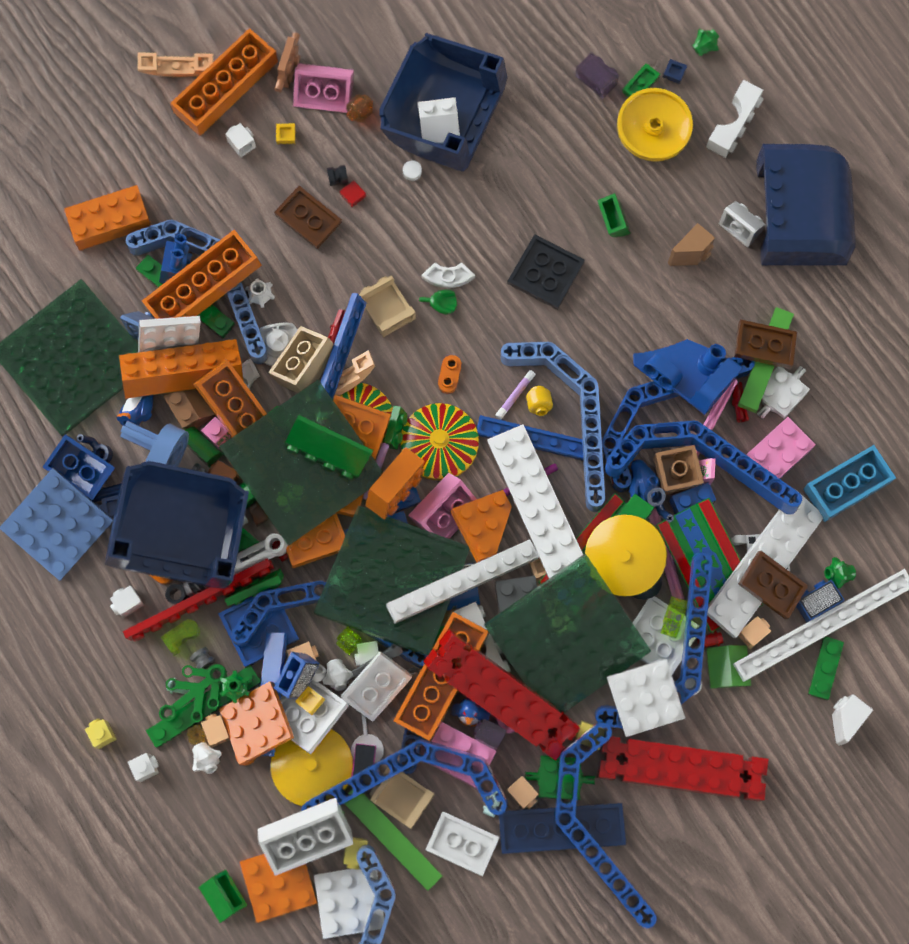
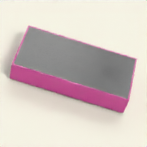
[352,744,377,785]

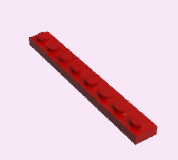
[123,558,274,641]

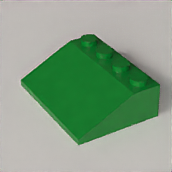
[284,415,373,480]

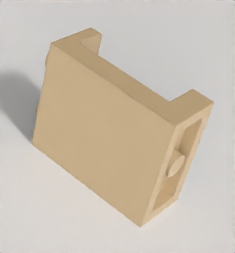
[359,275,416,337]
[369,767,435,829]

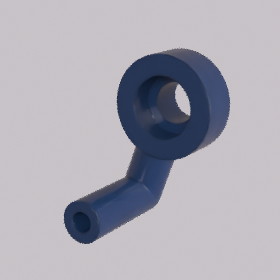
[77,434,113,463]
[644,485,674,522]

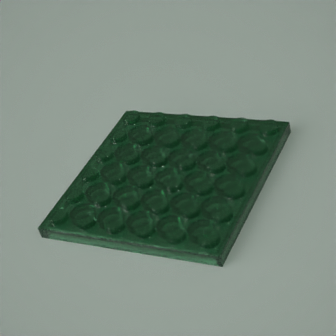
[0,279,138,437]
[219,380,383,546]
[314,506,470,656]
[484,554,651,713]

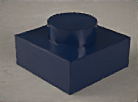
[662,59,688,84]

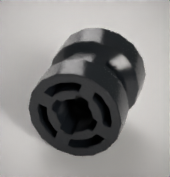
[327,165,348,186]

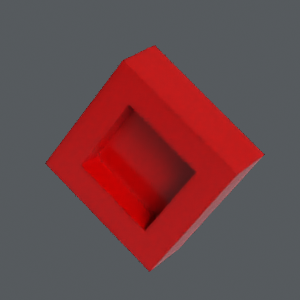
[340,180,366,208]

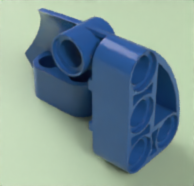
[633,339,743,415]

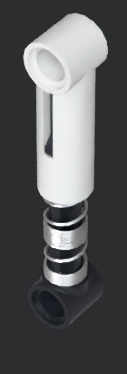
[165,533,288,605]

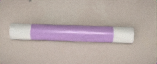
[495,370,536,420]

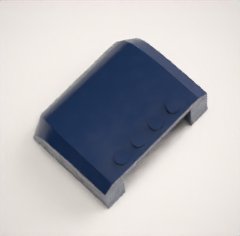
[380,33,508,172]
[756,144,856,266]
[105,461,249,588]

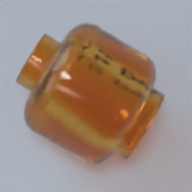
[346,94,374,123]

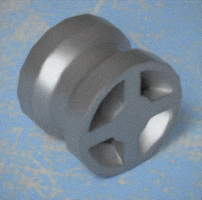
[189,647,215,669]

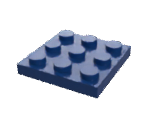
[218,588,300,668]

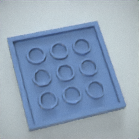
[0,468,113,581]

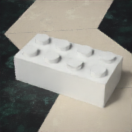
[258,798,353,876]

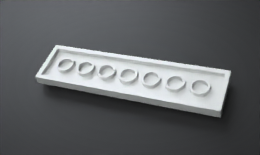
[487,425,587,581]
[707,490,823,638]

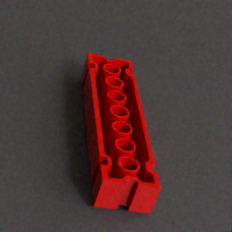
[423,628,581,761]
[597,735,768,802]

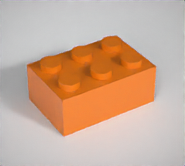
[365,447,425,520]

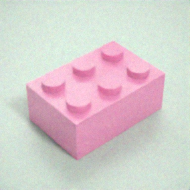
[746,417,816,481]
[425,722,497,789]

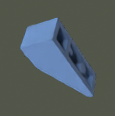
[120,311,155,341]

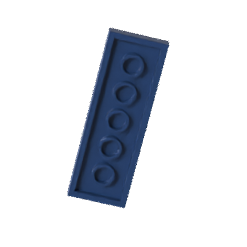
[499,803,626,854]

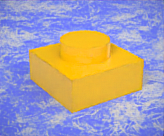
[276,123,296,144]
[295,686,325,715]

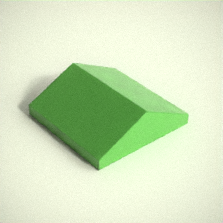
[706,645,751,689]

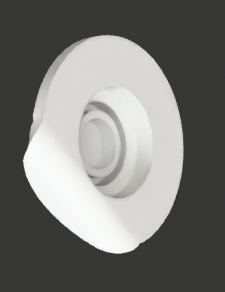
[255,323,298,367]

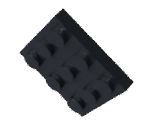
[507,234,585,310]

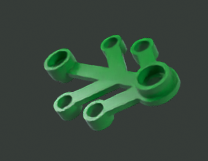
[159,664,227,723]

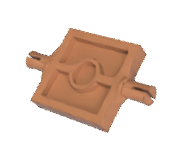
[274,32,301,92]

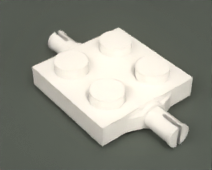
[757,366,810,419]

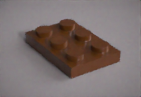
[274,186,342,249]
[734,319,797,369]
[738,551,808,619]

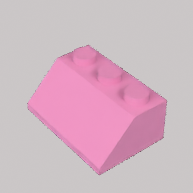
[293,63,354,113]
[408,473,476,547]

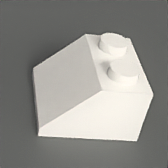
[418,98,460,144]
[719,201,766,247]
[832,694,873,746]

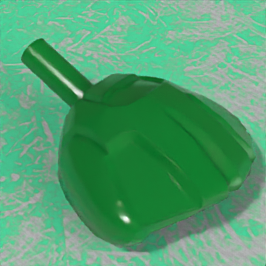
[419,290,457,315]

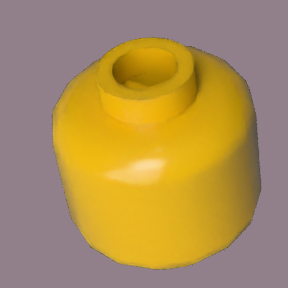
[526,386,553,416]

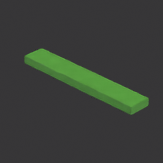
[738,307,794,413]
[344,789,442,891]

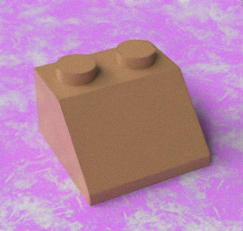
[668,223,715,266]
[163,389,217,430]
[653,445,704,495]

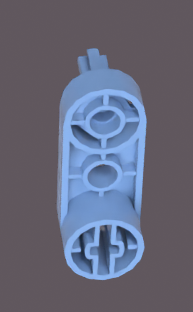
[120,421,189,467]

